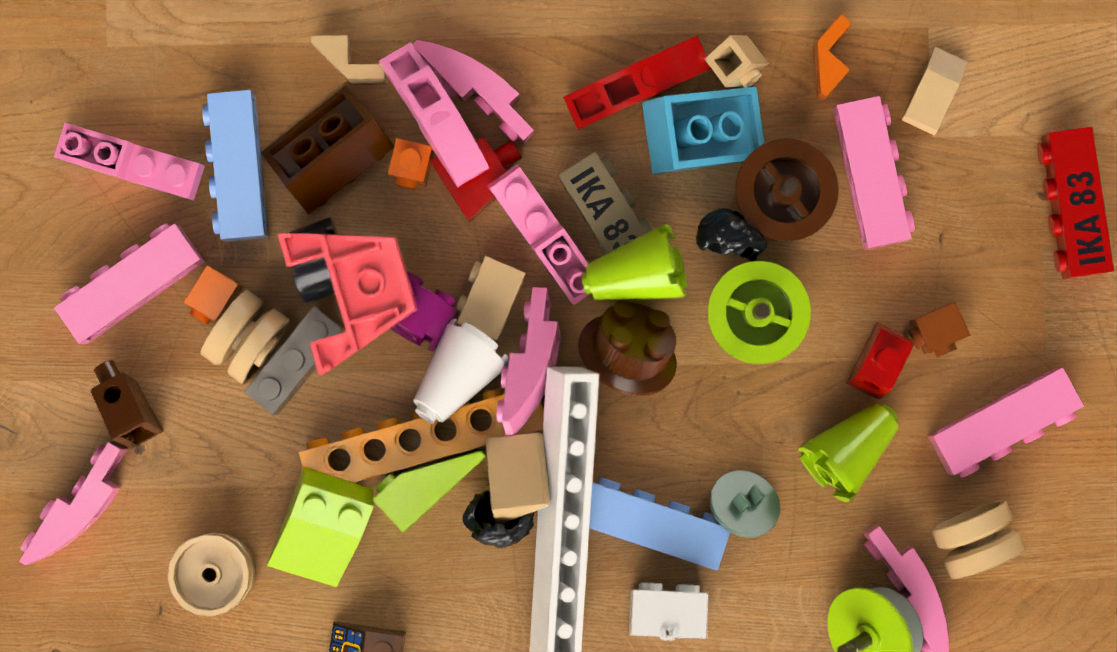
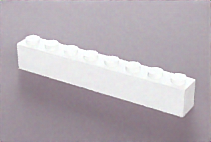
[529,367,599,652]

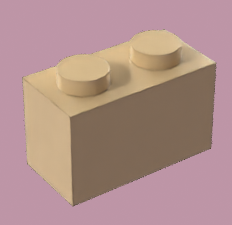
[455,256,526,341]

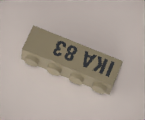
[558,152,652,300]

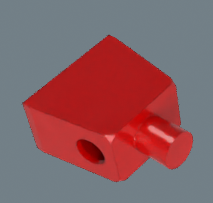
[430,138,522,222]
[846,322,914,400]

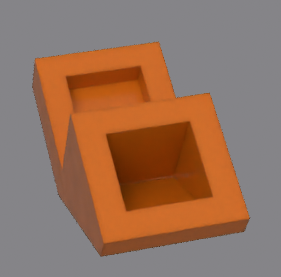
[813,14,852,102]

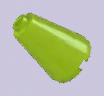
[581,224,687,300]
[798,403,899,502]

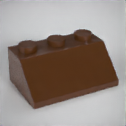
[261,86,394,214]

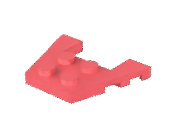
[278,233,418,375]

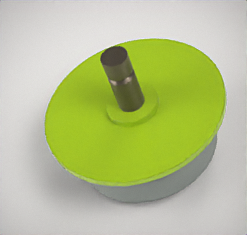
[827,587,923,652]

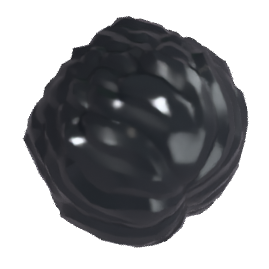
[696,208,767,261]
[462,490,534,548]

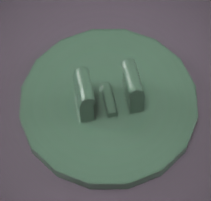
[710,470,780,538]

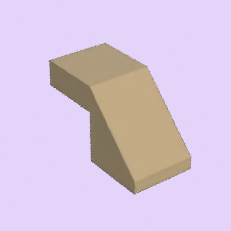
[311,35,387,84]
[902,47,968,136]

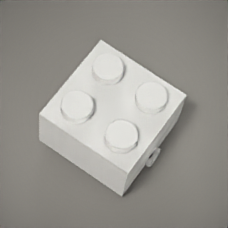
[629,583,708,641]

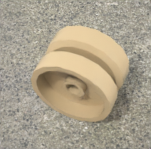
[200,290,291,384]
[930,500,1026,579]
[167,532,256,617]

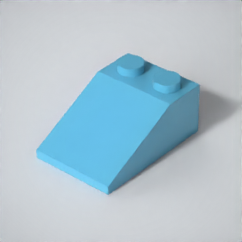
[642,87,765,174]

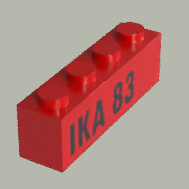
[1038,127,1114,280]

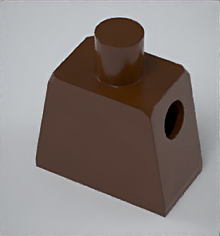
[91,360,164,449]

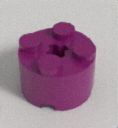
[390,271,457,351]

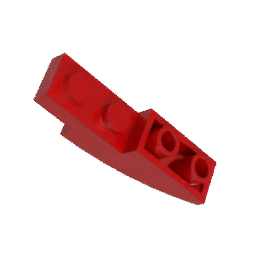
[563,35,711,130]

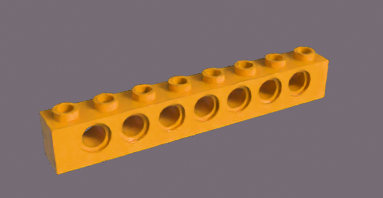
[299,388,544,482]

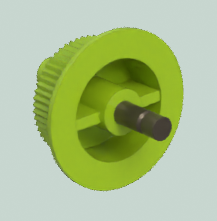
[708,261,811,364]

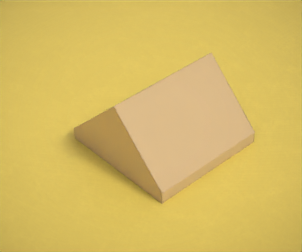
[485,433,550,524]

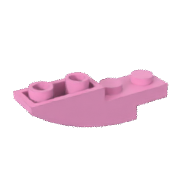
[413,40,534,144]
[379,42,489,187]
[53,122,205,201]
[487,164,589,305]
[497,287,562,436]
[19,441,127,565]
[863,524,949,652]

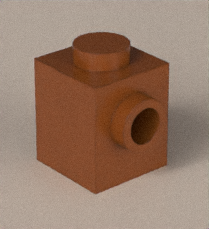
[908,302,970,357]

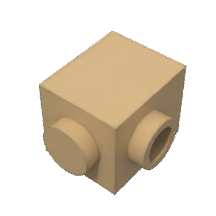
[705,35,769,88]

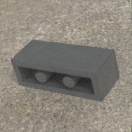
[244,306,346,415]

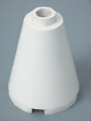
[413,318,509,424]

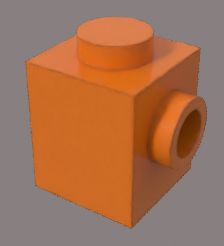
[388,138,434,190]
[184,265,243,325]

